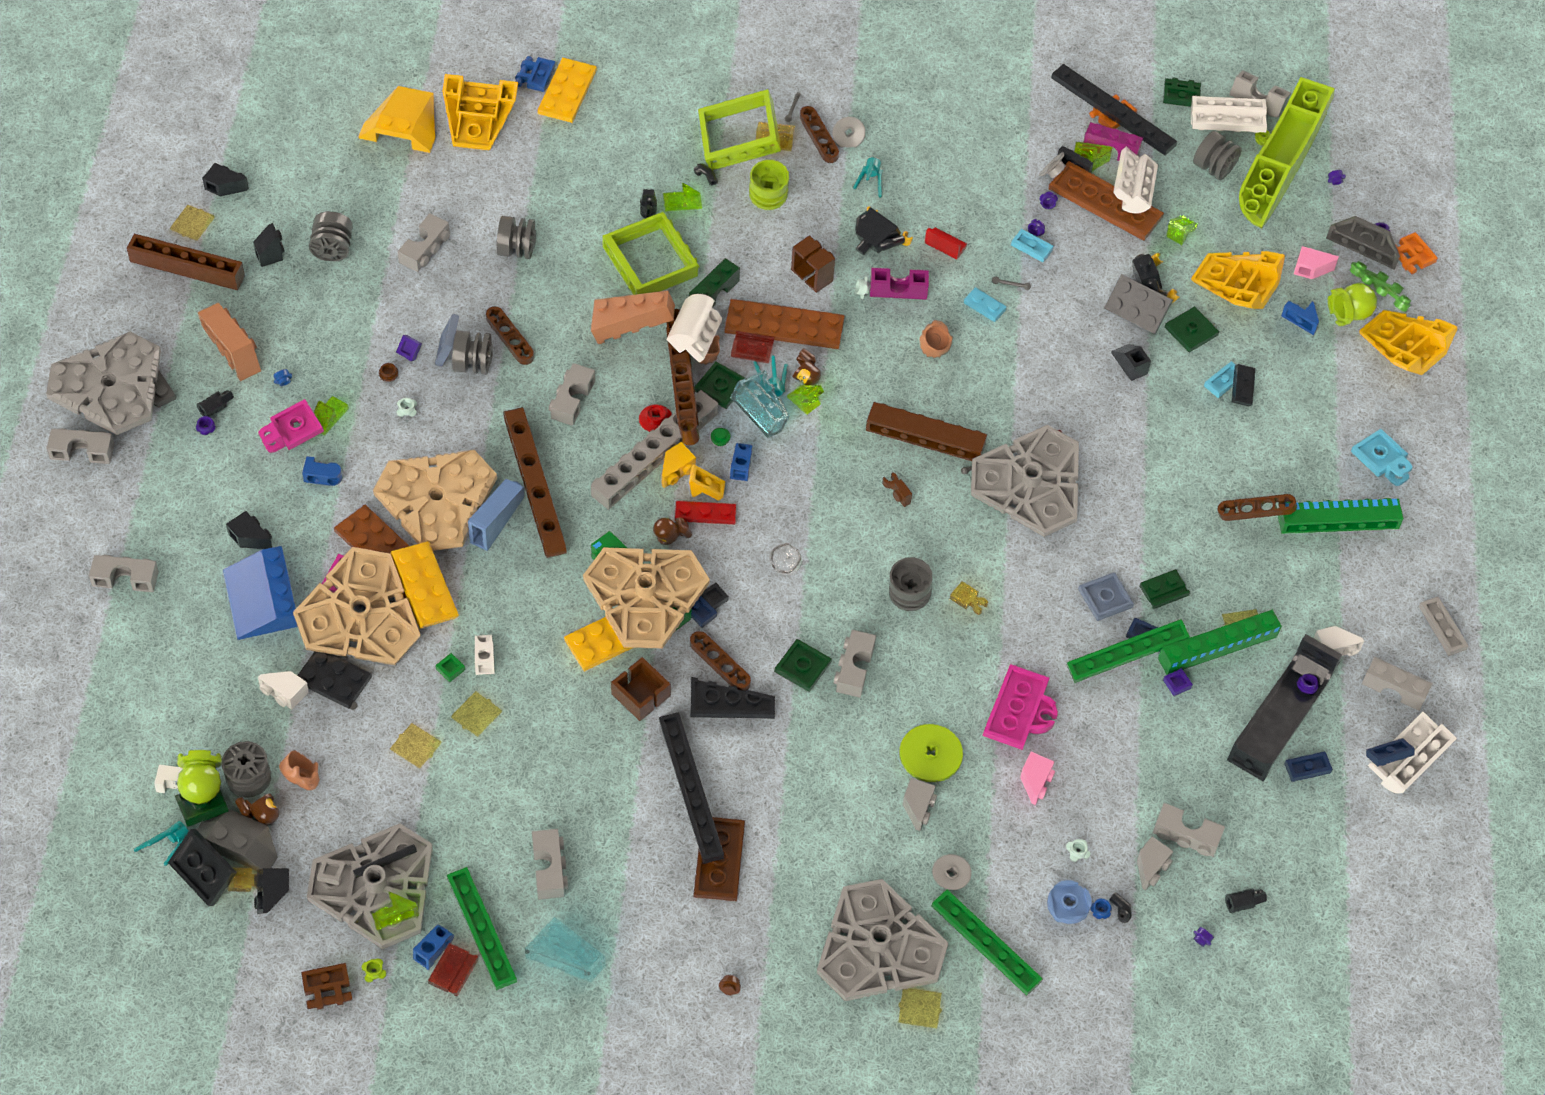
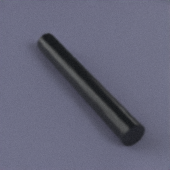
[353,844,417,878]

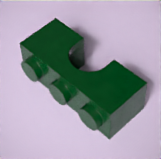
[689,258,740,308]

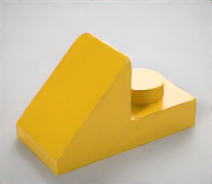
[689,465,725,501]

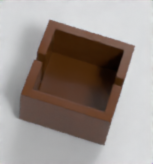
[791,235,835,293]
[611,657,671,721]

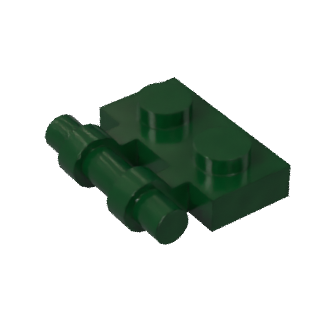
[1163,77,1201,107]

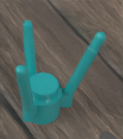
[853,157,883,198]
[754,355,788,397]
[134,821,189,866]

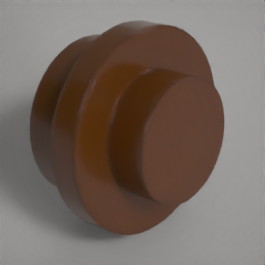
[379,363,399,382]
[719,975,741,996]

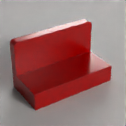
[925,227,967,260]

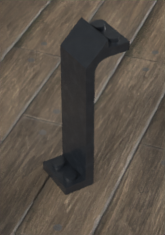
[1227,634,1342,782]

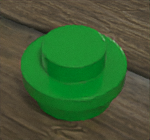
[711,428,730,446]

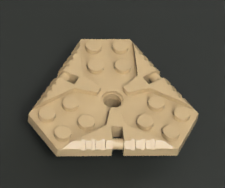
[373,450,497,551]
[293,547,420,665]
[583,548,710,649]

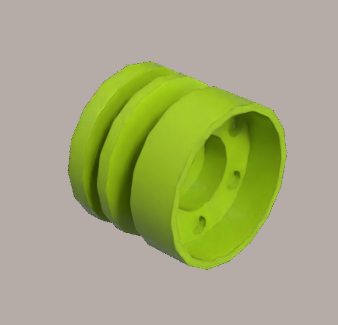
[749,160,789,210]

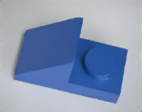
[1281,301,1319,335]

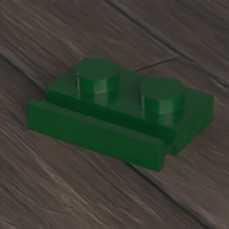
[1139,569,1190,610]

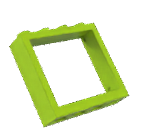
[698,89,781,170]
[602,212,700,295]

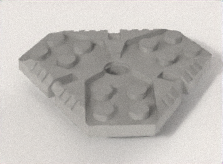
[46,331,161,435]
[971,425,1079,537]
[307,823,433,949]
[817,879,948,1001]

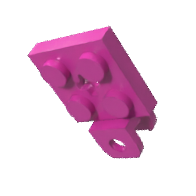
[258,399,324,453]

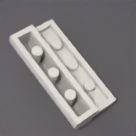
[1191,96,1267,133]
[1113,146,1158,213]
[666,294,722,362]
[1368,712,1457,793]

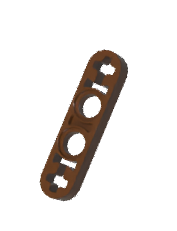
[799,106,839,163]
[486,306,534,365]
[1217,494,1297,521]
[690,631,751,691]

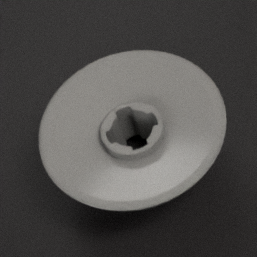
[832,117,865,147]
[1039,152,1066,179]
[932,854,971,890]

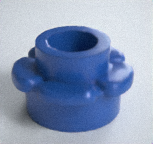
[273,369,292,386]
[1090,898,1112,919]

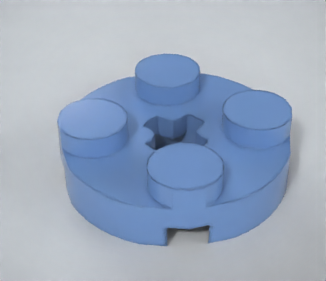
[1047,880,1092,924]

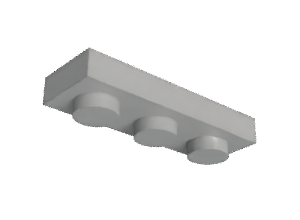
[1419,597,1468,656]

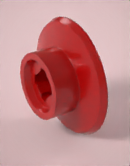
[639,404,672,432]

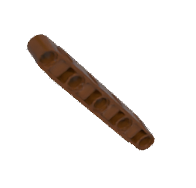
[666,309,700,445]
[503,407,567,558]

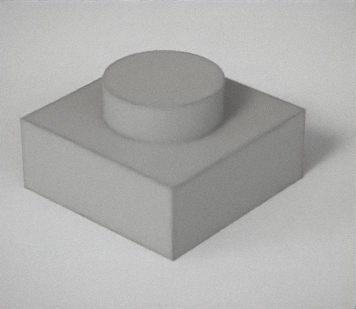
[317,858,346,886]

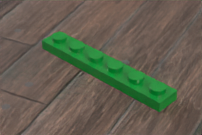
[1066,619,1190,683]
[447,867,517,991]
[931,889,1043,996]

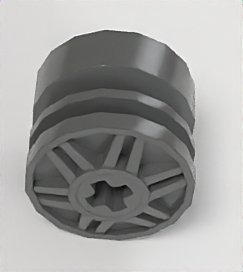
[1193,131,1242,180]
[309,211,353,262]
[497,216,537,259]
[452,330,493,375]
[889,557,933,611]
[222,741,271,798]

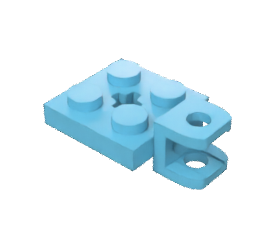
[1351,429,1412,486]

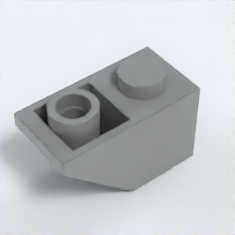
[903,778,937,831]
[1137,837,1173,890]

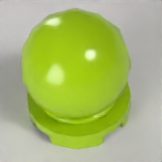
[1327,283,1377,326]
[177,750,222,804]

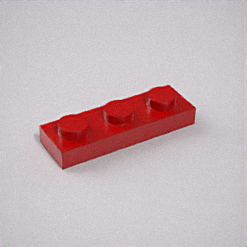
[675,501,736,525]

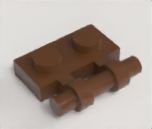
[301,963,353,1010]

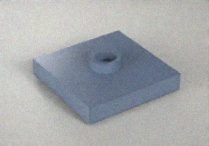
[435,313,460,367]
[1078,572,1134,621]

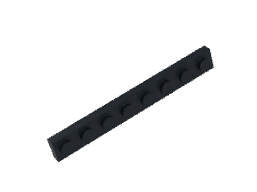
[1051,64,1177,156]
[659,712,724,864]

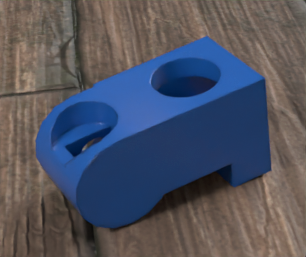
[730,443,753,481]
[302,456,342,486]
[413,925,454,970]

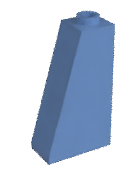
[468,479,524,551]

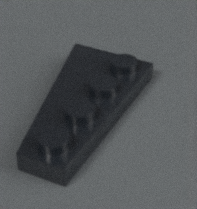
[690,677,775,719]

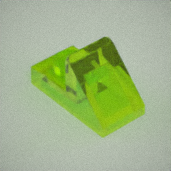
[1074,142,1112,171]
[663,183,702,212]
[1166,215,1198,245]
[787,385,824,415]
[313,396,349,436]
[372,891,419,930]

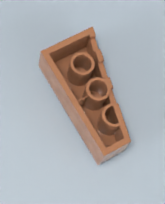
[591,291,675,344]
[197,303,261,381]

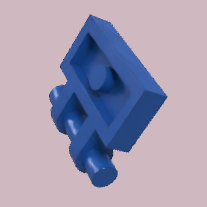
[515,56,556,92]

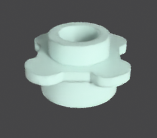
[855,276,870,299]
[397,398,417,417]
[1066,839,1090,862]

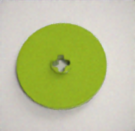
[899,724,963,782]

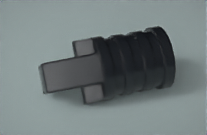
[640,189,657,219]
[197,390,234,417]
[1225,888,1267,913]

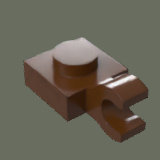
[882,472,912,507]

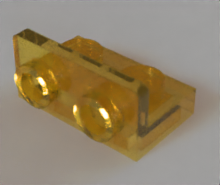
[756,122,795,151]

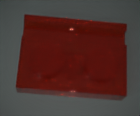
[731,331,774,363]
[428,943,478,997]

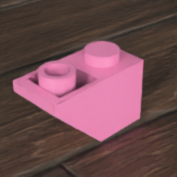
[1294,246,1339,279]
[1020,752,1055,805]

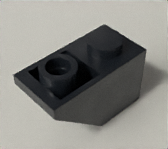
[202,163,249,197]
[253,223,285,267]
[1111,344,1151,381]
[226,511,272,549]
[254,868,289,915]

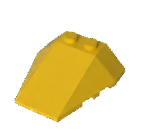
[442,74,518,150]
[358,86,435,153]
[1191,251,1285,309]
[1359,310,1458,375]

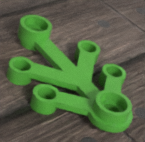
[1350,261,1411,312]

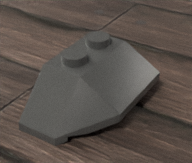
[1326,216,1400,270]
[196,809,278,871]

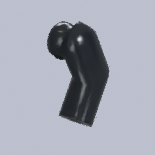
[693,163,718,186]
[1109,892,1132,923]

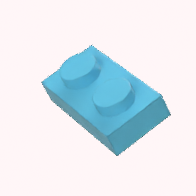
[1011,229,1054,262]
[964,287,1006,322]
[1204,361,1236,398]

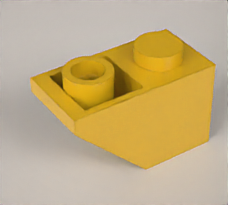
[662,442,696,488]

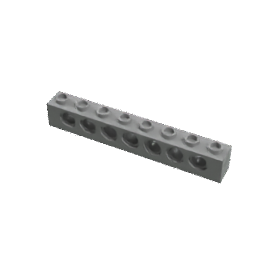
[591,390,718,510]

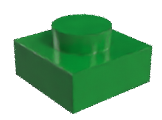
[435,653,465,682]

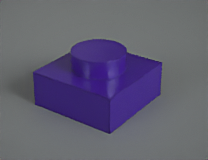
[396,335,422,361]
[1163,668,1193,696]

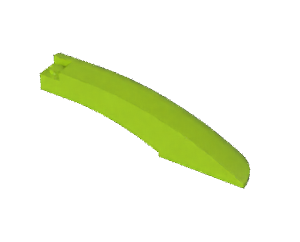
[1239,77,1335,229]

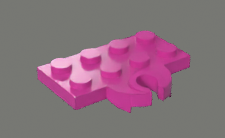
[983,664,1058,750]

